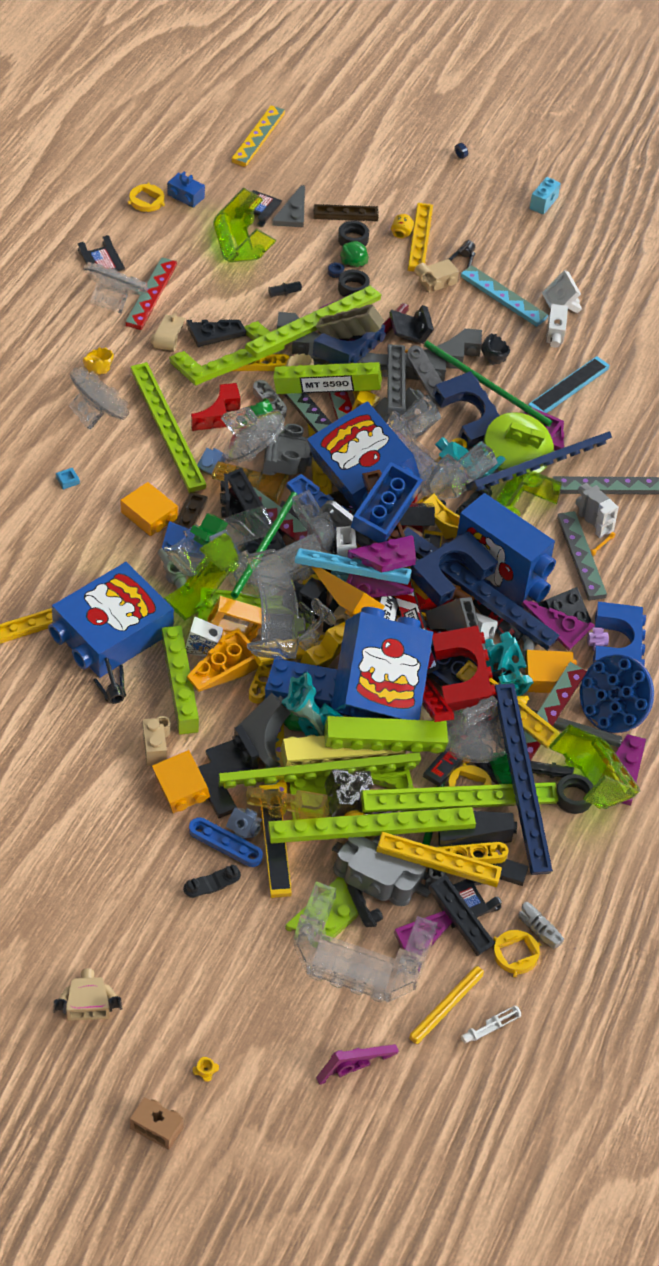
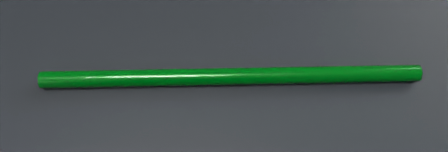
[424,340,553,427]
[231,492,298,599]

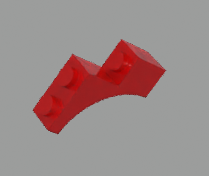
[191,383,241,431]

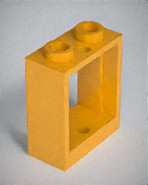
[207,596,265,642]

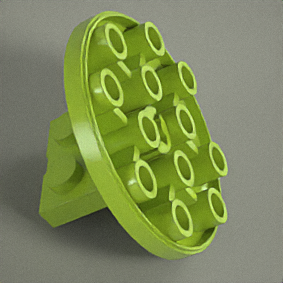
[484,412,554,478]

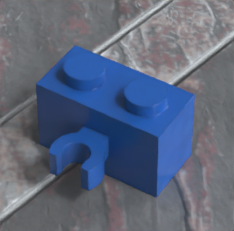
[167,171,205,208]

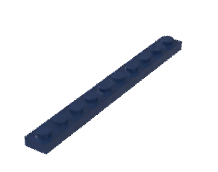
[465,431,612,492]
[404,527,560,651]
[495,684,553,875]

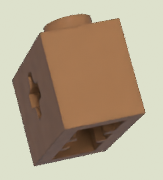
[130,1097,183,1150]

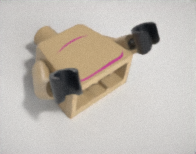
[53,969,123,1021]

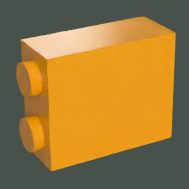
[120,482,178,537]
[525,650,577,693]
[152,750,210,814]

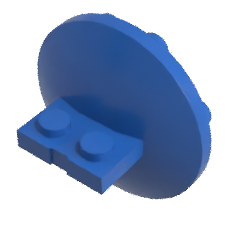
[580,654,654,733]

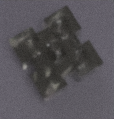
[325,769,373,817]

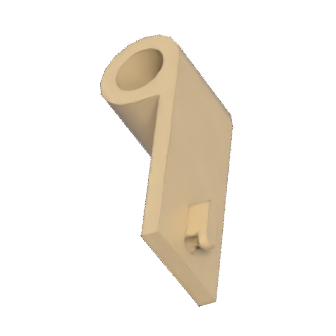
[151,313,185,352]

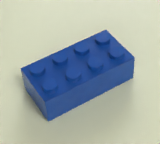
[351,461,423,543]
[265,658,343,716]

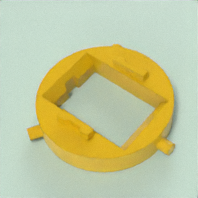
[128,183,165,212]
[448,763,492,787]
[493,930,541,977]

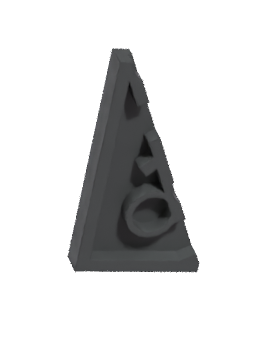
[272,185,305,227]

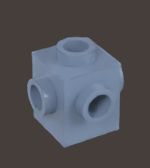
[226,808,262,839]

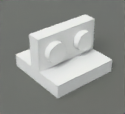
[542,270,582,313]

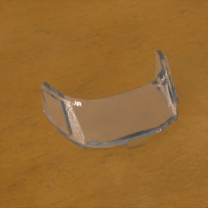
[165,506,272,576]
[247,549,306,660]

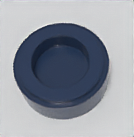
[454,142,468,159]
[328,262,344,278]

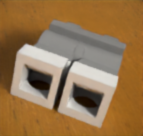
[575,483,619,538]

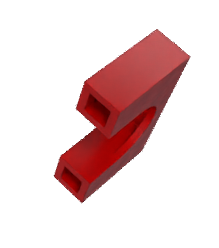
[432,625,496,711]

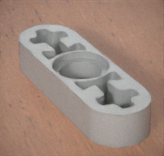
[253,380,287,419]

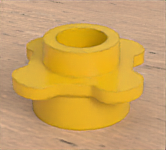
[192,1057,219,1082]

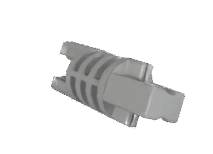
[518,902,564,949]

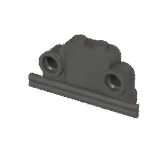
[262,416,313,475]
[332,837,431,906]

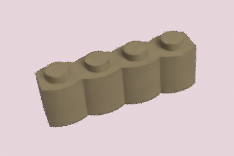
[316,305,384,340]

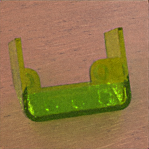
[213,187,276,263]
[496,472,562,517]
[164,533,240,621]
[549,724,640,809]

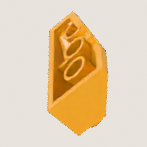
[311,566,385,617]
[187,628,259,692]

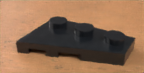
[186,320,246,347]

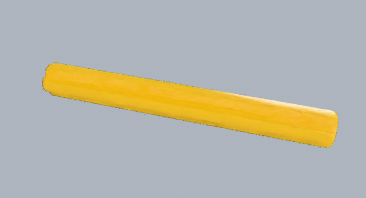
[409,966,484,1044]

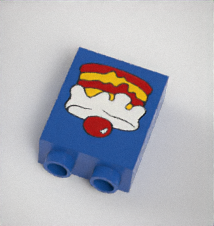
[307,401,420,512]
[457,493,556,609]
[48,562,174,678]
[331,607,433,720]

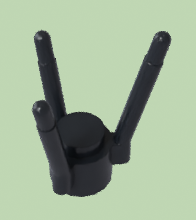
[448,240,476,268]
[93,658,126,704]

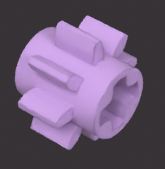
[587,628,609,651]

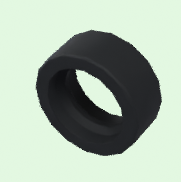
[338,221,369,247]
[338,269,370,297]
[556,774,595,814]

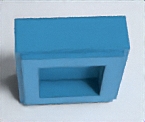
[56,468,80,489]

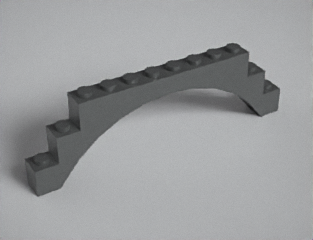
[277,312,482,382]

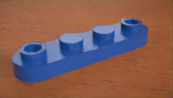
[189,817,263,867]

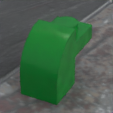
[190,513,228,549]

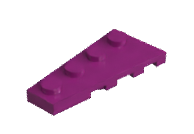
[594,734,646,806]

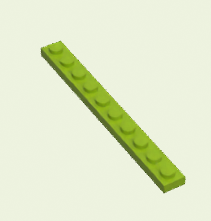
[245,286,382,359]
[131,362,206,493]
[218,752,421,789]
[360,782,558,813]
[268,807,476,843]

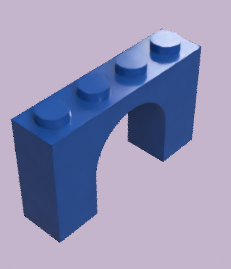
[593,601,646,666]

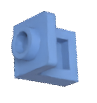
[197,448,226,475]

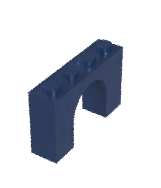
[313,324,385,364]
[432,371,500,449]
[410,531,498,607]

